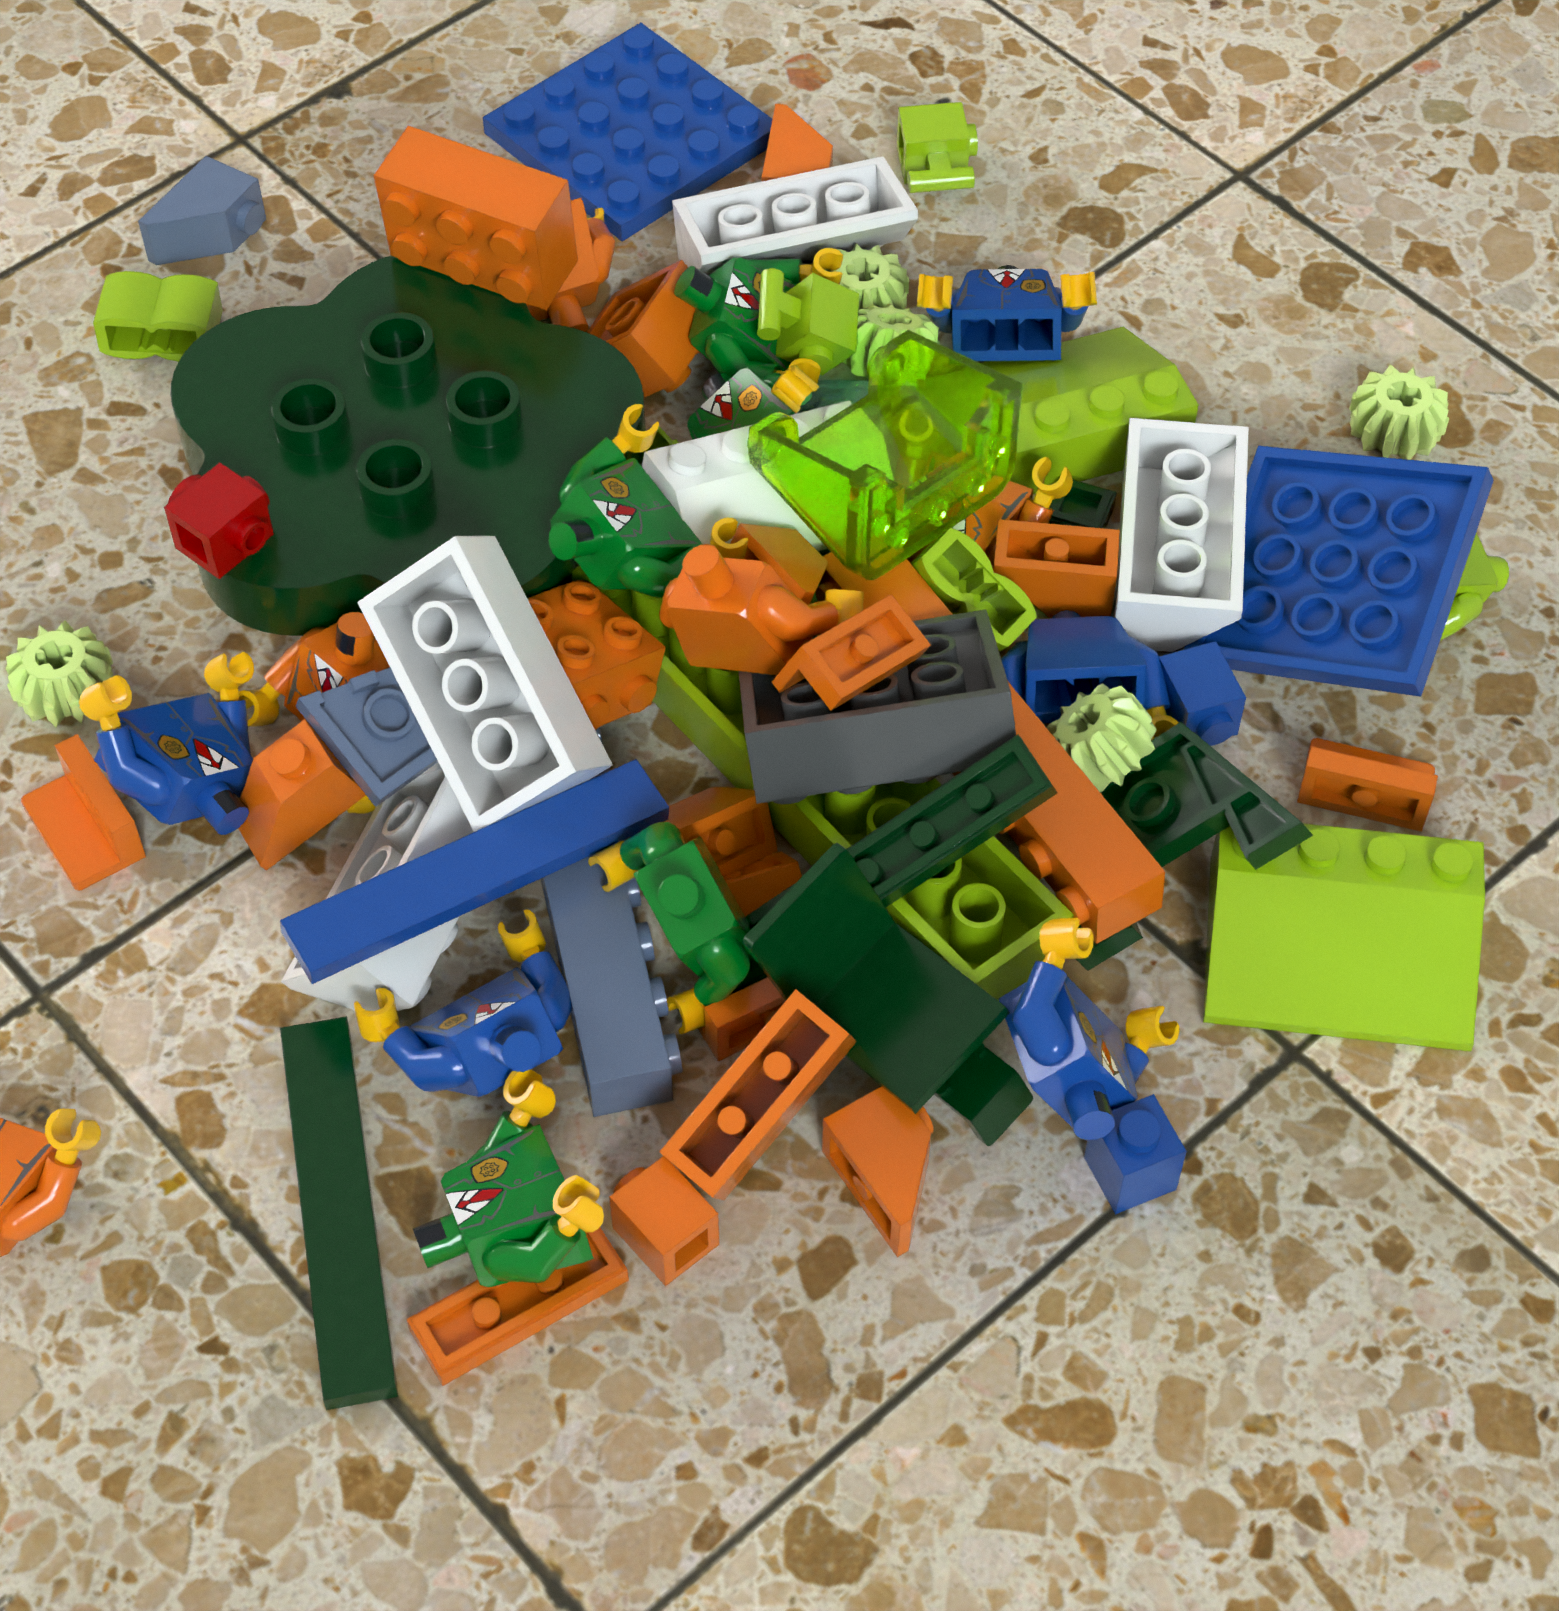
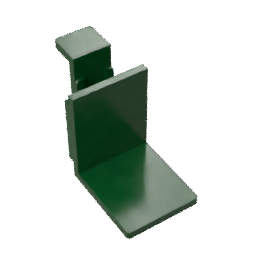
[742,843,1033,1146]

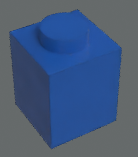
[1159,641,1246,746]
[1084,1094,1187,1214]

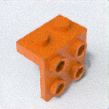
[527,580,666,730]

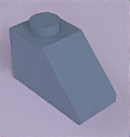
[138,156,266,265]

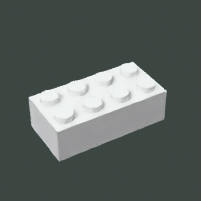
[357,536,613,832]

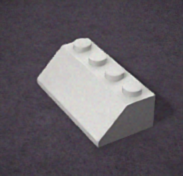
[672,156,918,275]
[642,400,900,551]
[1114,418,1249,652]
[281,762,474,1011]

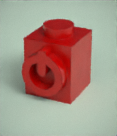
[164,462,274,579]

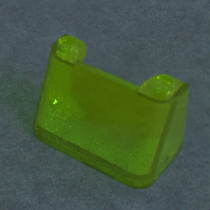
[747,330,1023,580]

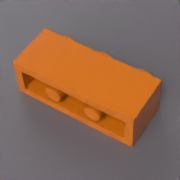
[660,989,857,1201]

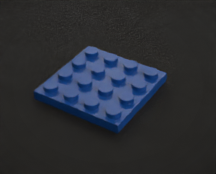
[483,22,773,242]
[1184,446,1494,697]

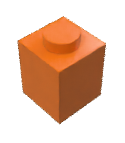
[609,1156,719,1286]

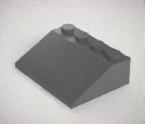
[738,609,1016,804]

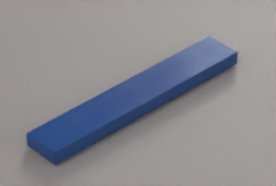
[280,759,669,984]

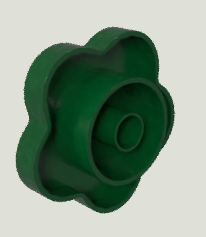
[170,256,646,636]

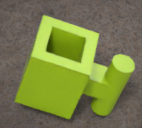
[897,102,978,193]
[757,268,859,376]

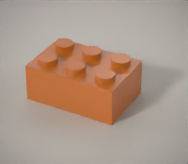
[374,126,578,310]

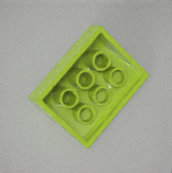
[915,326,1199,494]
[1203,823,1485,1052]

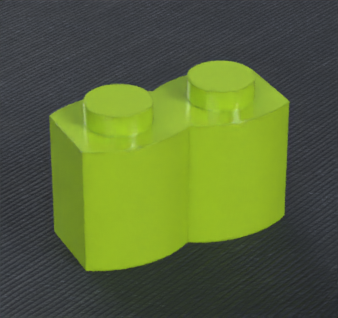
[93,271,223,362]
[911,528,1037,652]

